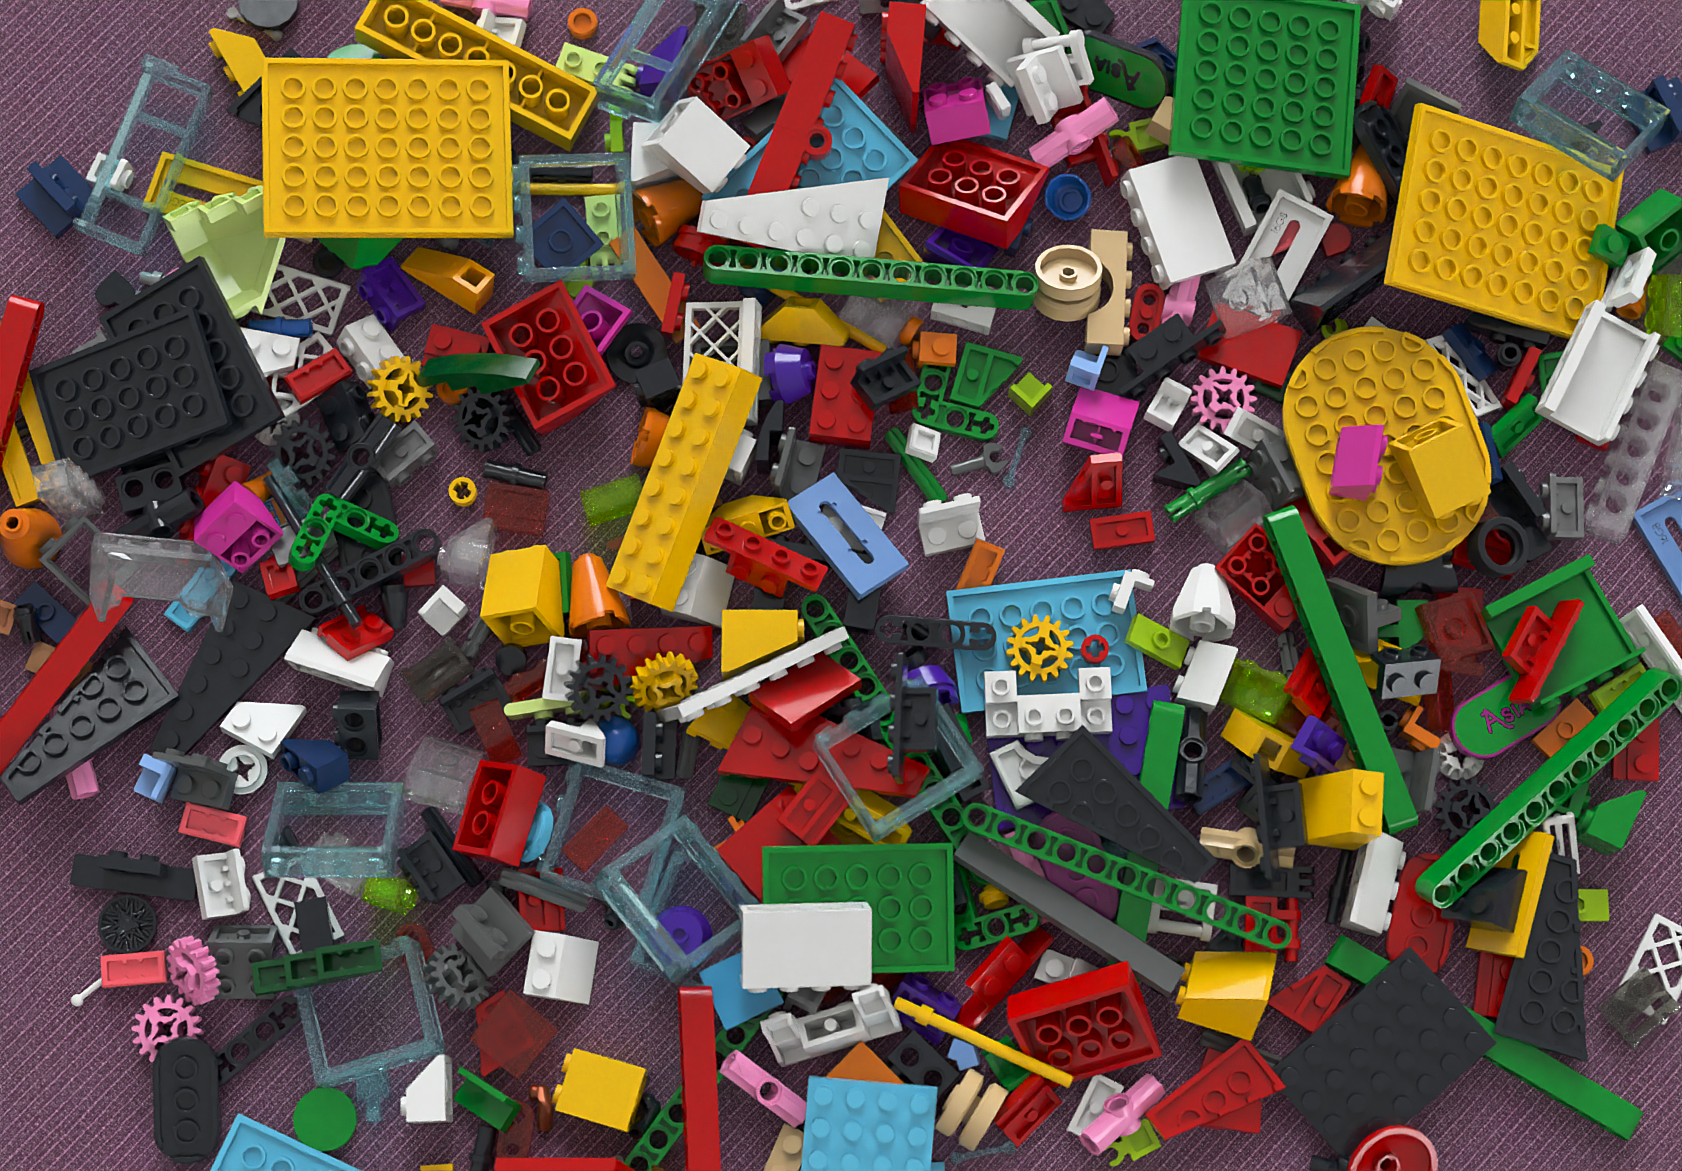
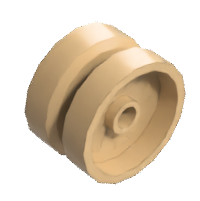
[1034,245,1103,322]
[934,1068,1008,1152]

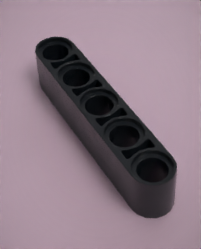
[299,528,443,617]

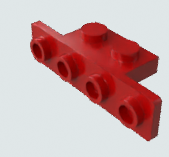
[1050,85,1119,187]
[178,454,252,542]
[704,516,828,598]
[1502,599,1584,704]
[954,927,1054,1030]

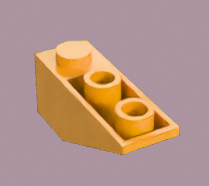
[400,246,495,315]

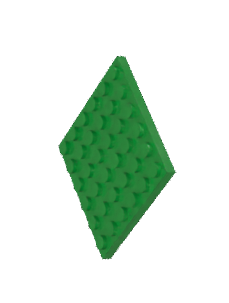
[1168,0,1361,179]

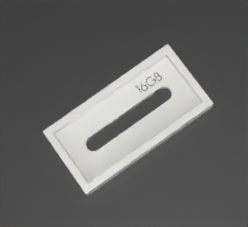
[1222,188,1334,323]

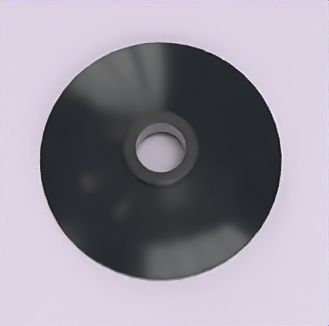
[607,323,668,383]

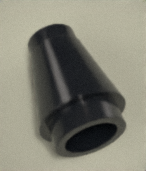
[378,584,409,629]

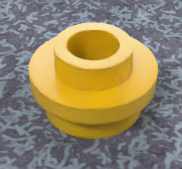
[979,884,1009,910]

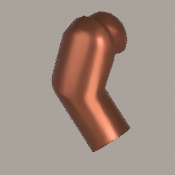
[528,1083,554,1131]

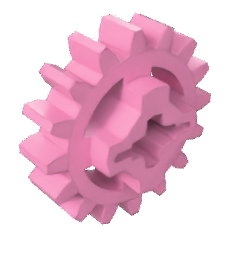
[1189,366,1257,434]
[167,935,221,1006]
[131,995,203,1062]

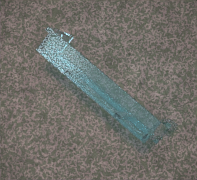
[593,0,742,123]
[72,53,213,258]

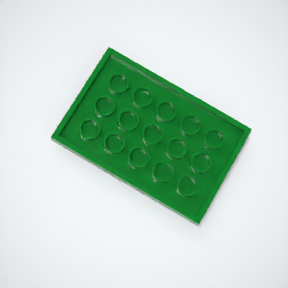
[761,842,955,973]

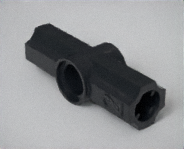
[325,413,402,502]
[113,487,205,554]
[1175,707,1208,804]

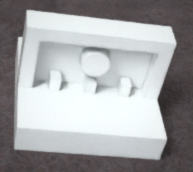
[1005,45,1084,125]

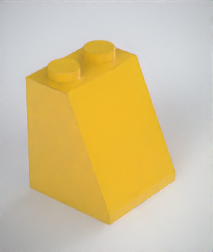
[1388,417,1491,520]
[480,545,565,647]
[721,610,804,681]
[1298,769,1384,850]
[1175,951,1277,1041]
[552,1048,649,1132]

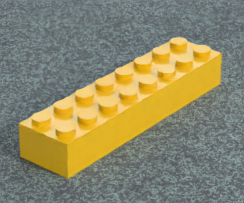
[355,0,599,152]
[605,353,763,612]

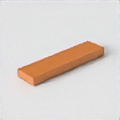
[609,227,701,345]

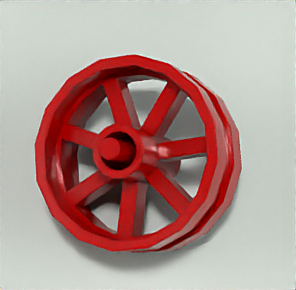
[671,225,730,268]

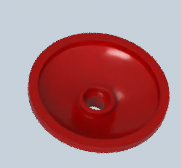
[1347,1125,1438,1171]

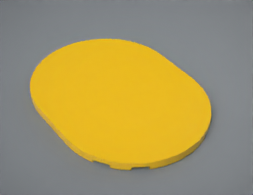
[1282,326,1491,566]

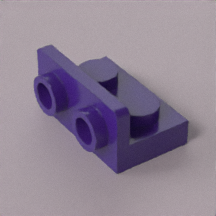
[356,256,426,332]
[1291,715,1347,776]
[891,972,962,1046]

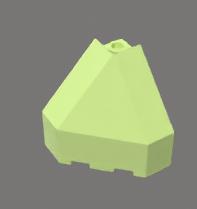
[162,185,286,319]

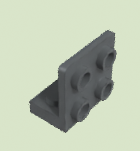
[770,427,826,501]
[1391,747,1442,814]
[152,748,238,810]
[208,925,278,999]

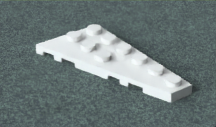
[697,178,889,258]
[657,626,849,723]

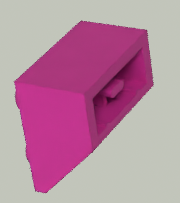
[923,76,991,145]
[1062,386,1140,460]
[1329,424,1388,501]
[194,481,283,574]

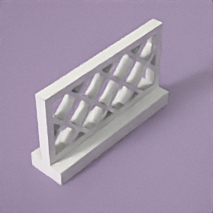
[682,298,762,426]

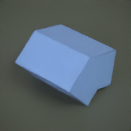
[947,1037,981,1070]

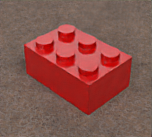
[809,344,882,450]
[452,760,546,867]

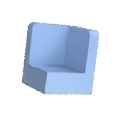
[1065,345,1109,391]
[134,753,178,804]

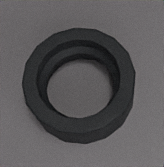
[1467,516,1530,578]

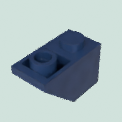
[280,739,350,794]

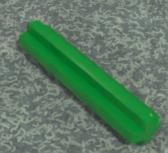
[884,427,948,503]

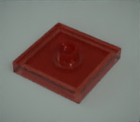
[1415,591,1495,665]
[469,989,559,1080]

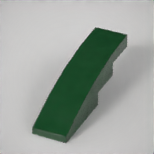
[416,353,541,395]
[251,939,383,996]

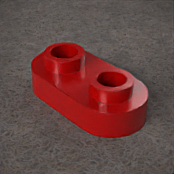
[1128,283,1165,342]

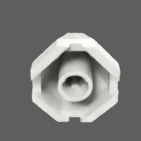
[1169,563,1236,643]

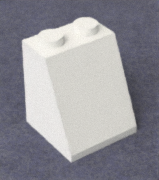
[641,96,750,194]
[630,122,683,191]

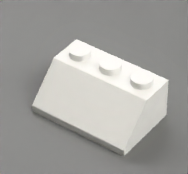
[284,628,394,697]
[1340,832,1406,937]

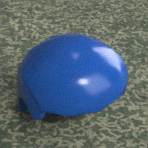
[1045,174,1091,221]
[597,716,640,766]

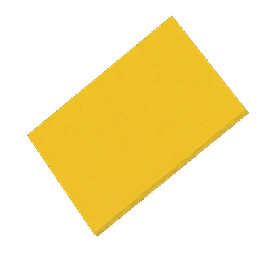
[261,57,514,238]
[1384,103,1624,340]

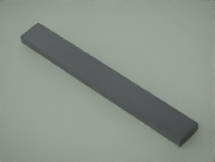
[953,831,1186,997]

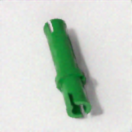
[1163,458,1251,523]

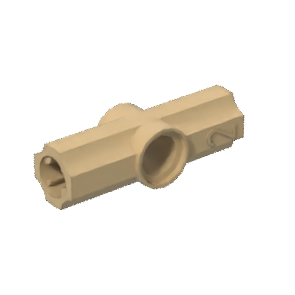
[1199,827,1295,869]

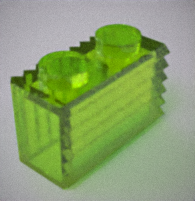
[580,473,643,527]
[362,869,418,915]

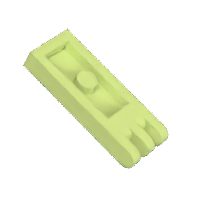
[555,42,638,97]
[585,194,622,277]
[504,691,585,721]

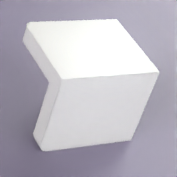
[418,585,469,637]

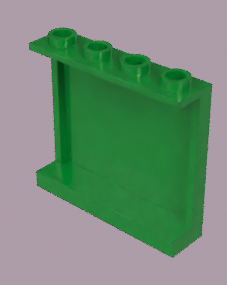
[1476,554,1646,712]

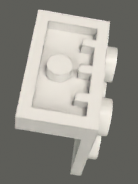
[917,493,985,557]

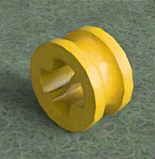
[448,477,478,507]

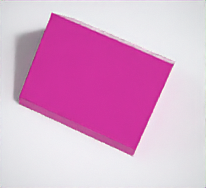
[573,284,633,356]

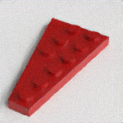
[717,704,930,798]

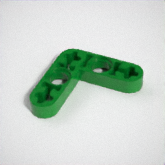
[912,364,999,442]
[288,494,399,571]
[954,863,1042,951]

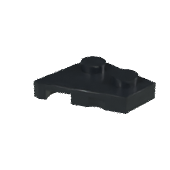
[837,448,901,514]

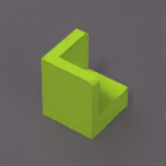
[1008,372,1053,416]

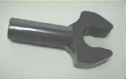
[949,443,1008,476]

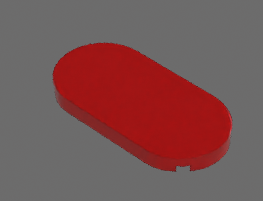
[1384,853,1455,973]

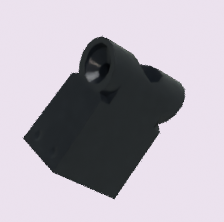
[1379,551,1458,596]

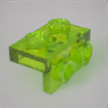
[1645,274,1682,337]
[1219,657,1291,725]

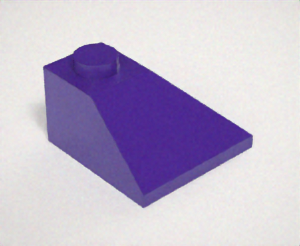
[635,25,690,103]

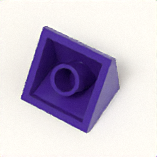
[923,226,999,268]

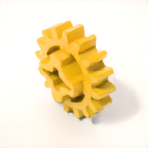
[367,356,433,422]
[1005,614,1074,683]
[630,651,699,713]

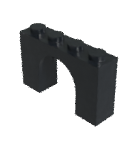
[751,535,882,635]

